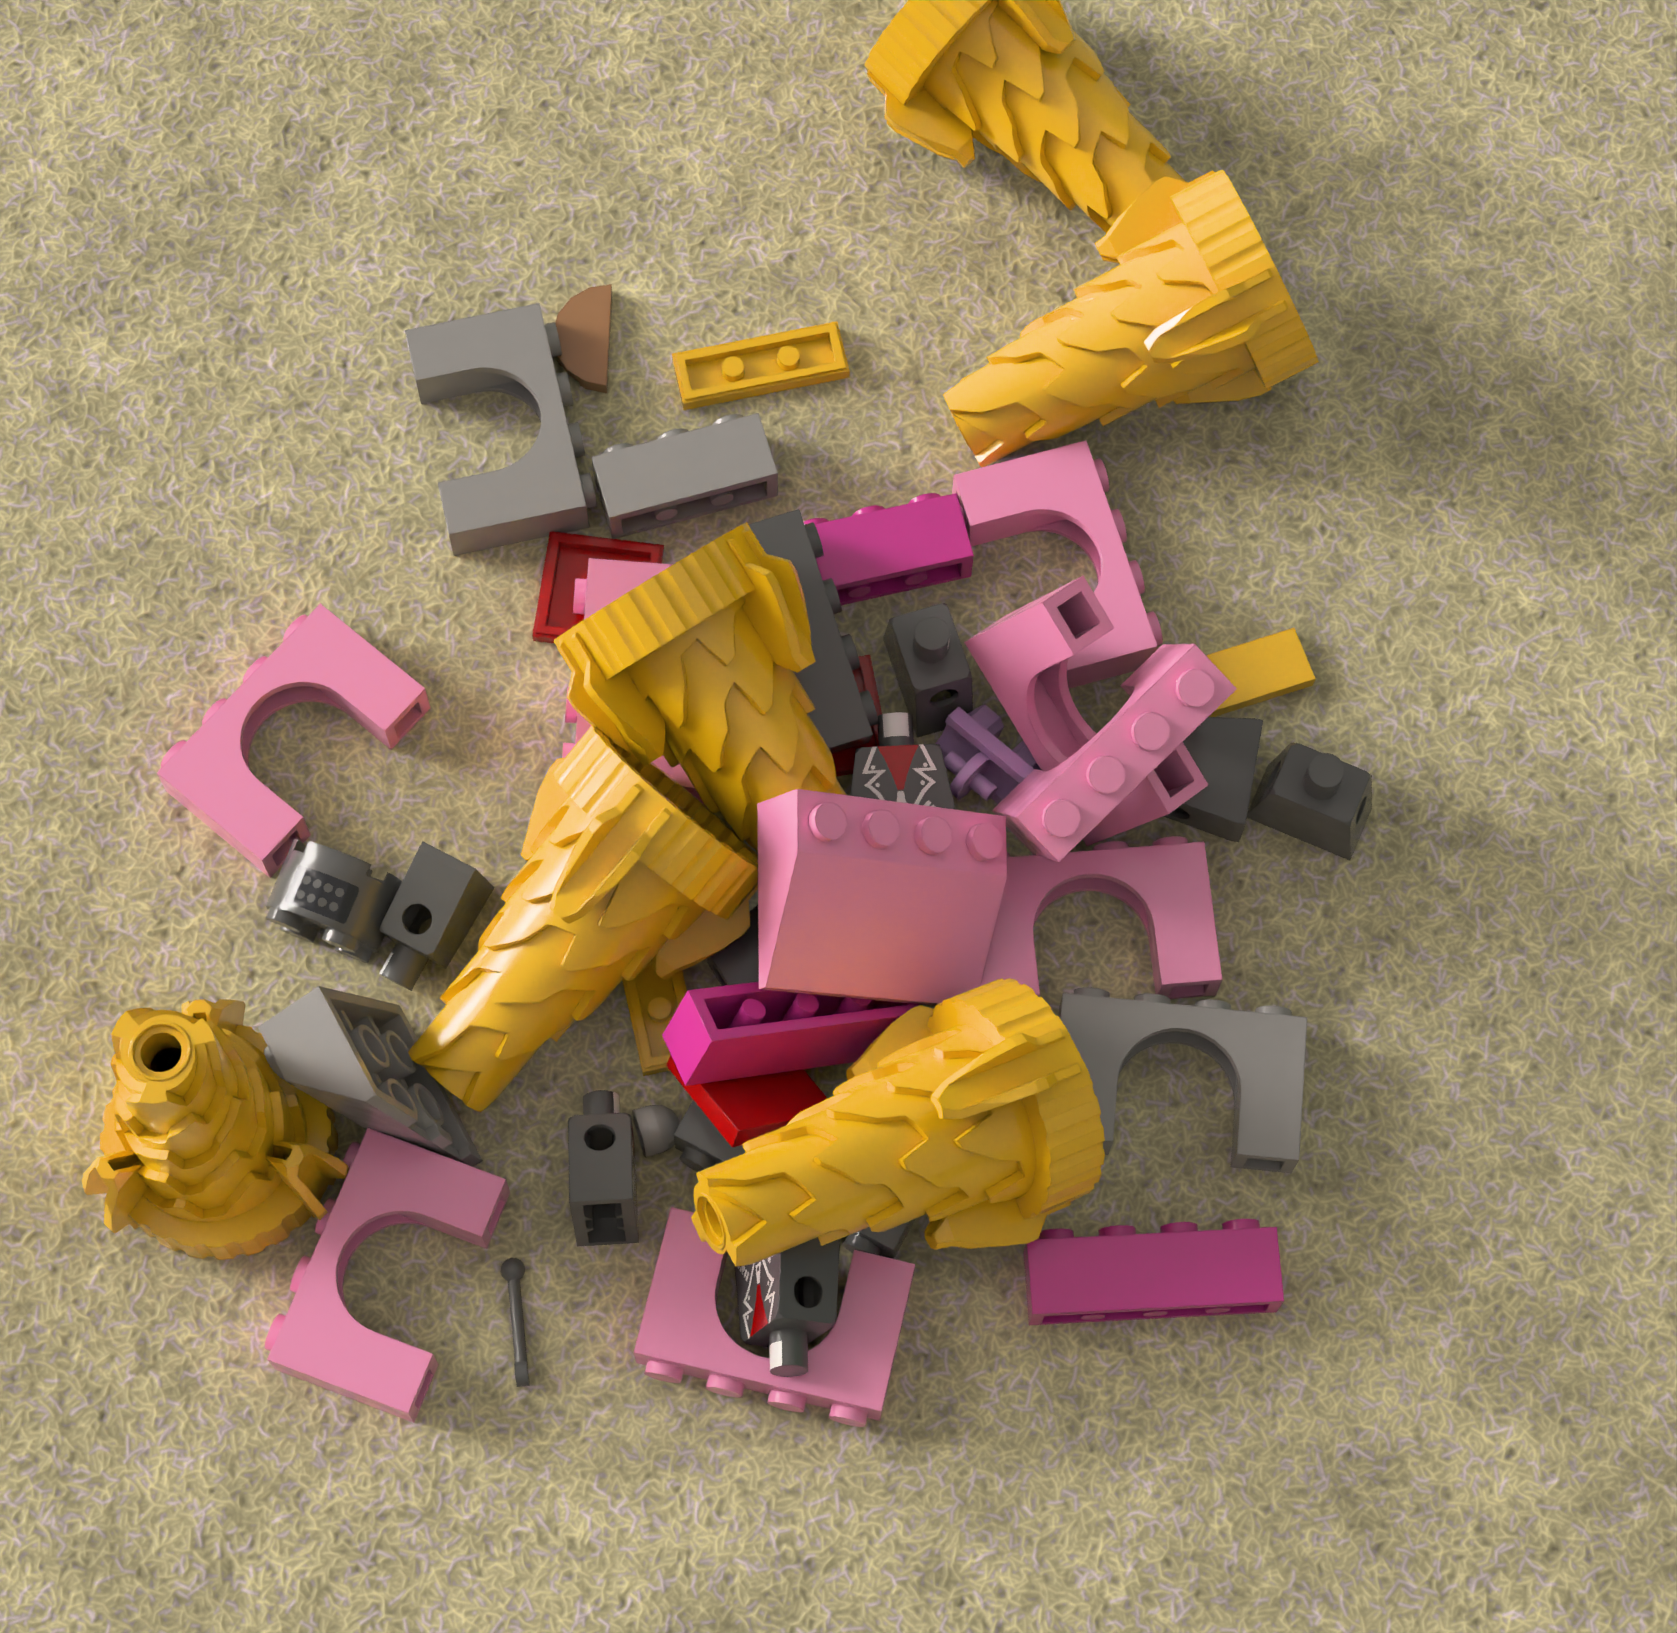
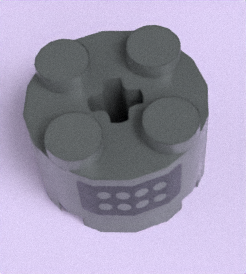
[266,839,402,963]

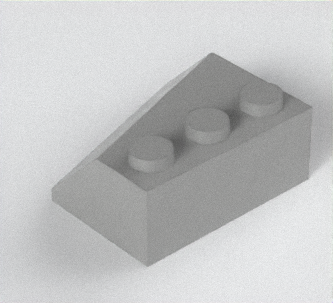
[258,986,482,1167]

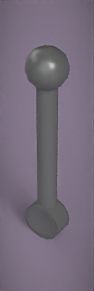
[500,1258,530,1387]

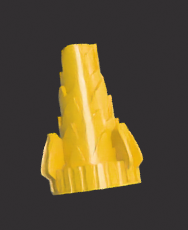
[864,0,1186,233]
[943,170,1319,467]
[554,522,846,853]
[408,725,758,1112]
[691,978,1105,1267]
[82,999,349,1260]

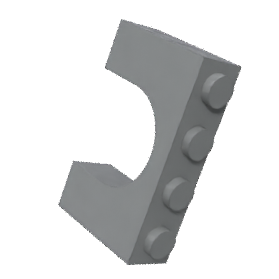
[405,303,597,556]
[1058,987,1307,1173]

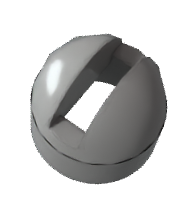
[632,1105,679,1158]

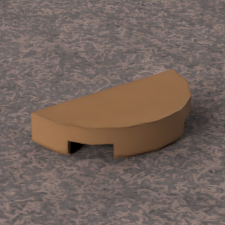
[555,284,613,393]

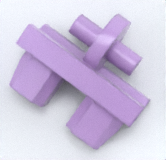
[935,705,1041,804]

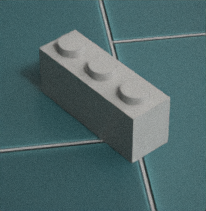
[591,413,778,539]

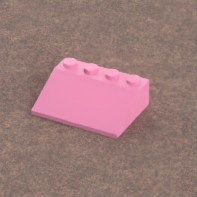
[757,789,1007,1006]

